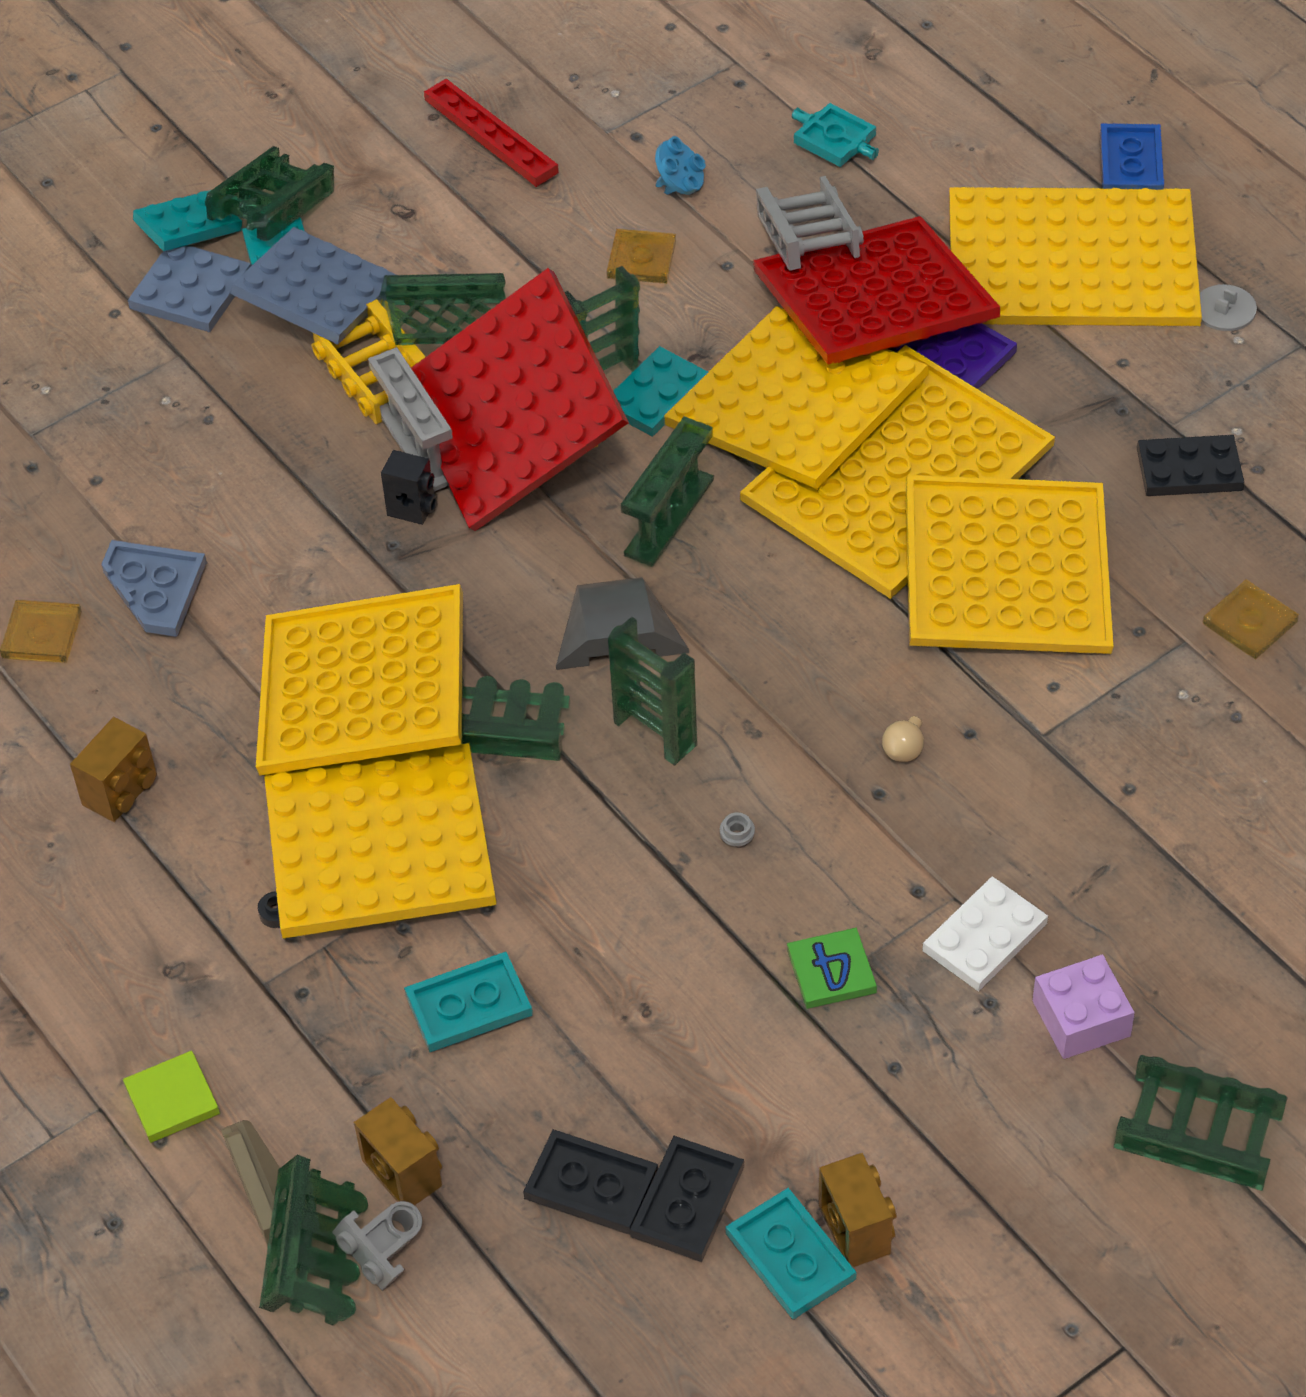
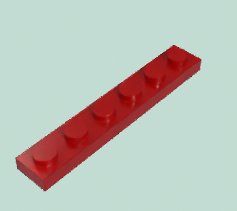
[424,78,559,187]

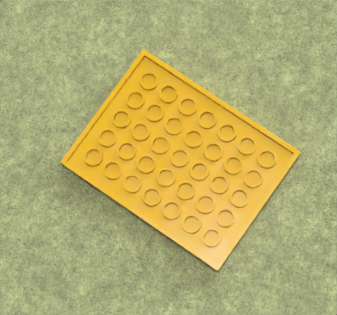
[949,187,1202,326]
[740,345,1055,599]

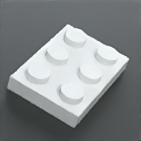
[923,876,1048,992]

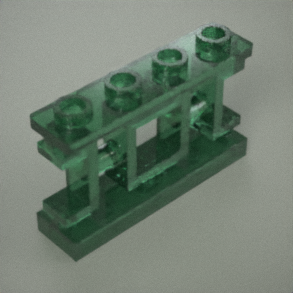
[205,146,334,242]

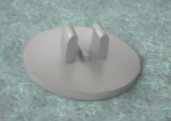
[1200,284,1257,331]

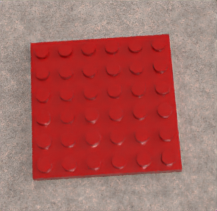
[753,216,1000,365]
[411,268,629,531]

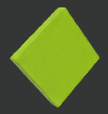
[123,1050,220,1143]

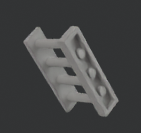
[756,176,864,270]
[368,347,453,491]

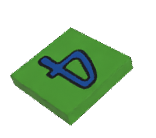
[787,927,877,1009]

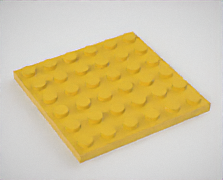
[664,306,929,489]
[906,475,1114,654]
[256,584,463,776]
[264,743,496,939]

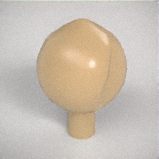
[882,716,924,762]

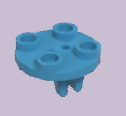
[655,136,706,195]

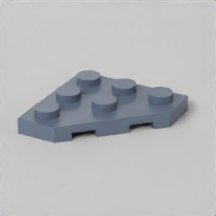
[101,540,207,637]

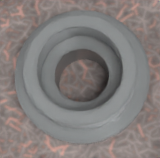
[720,812,755,846]

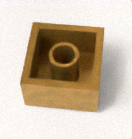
[70,717,157,823]
[354,1097,442,1206]
[819,1152,897,1267]

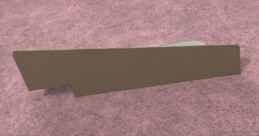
[221,1120,336,1275]

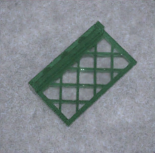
[379,273,506,345]

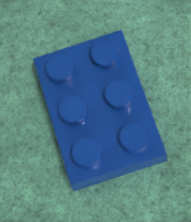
[1100,123,1164,190]

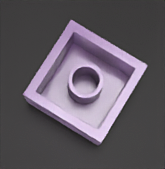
[1032,954,1135,1059]

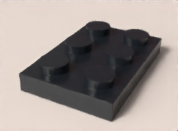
[1137,434,1244,497]
[523,1129,658,1235]
[630,1136,744,1262]

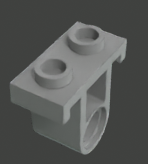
[332,1201,422,1291]

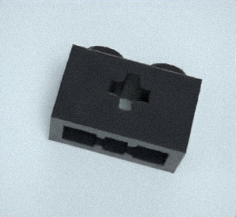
[381,450,437,525]

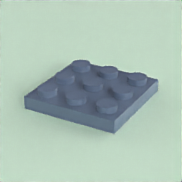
[128,245,251,332]

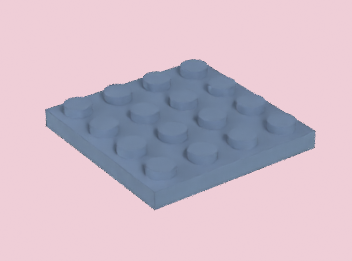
[231,227,399,344]

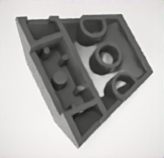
[556,577,689,670]

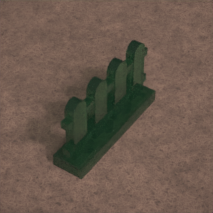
[462,676,570,761]
[259,1154,368,1325]

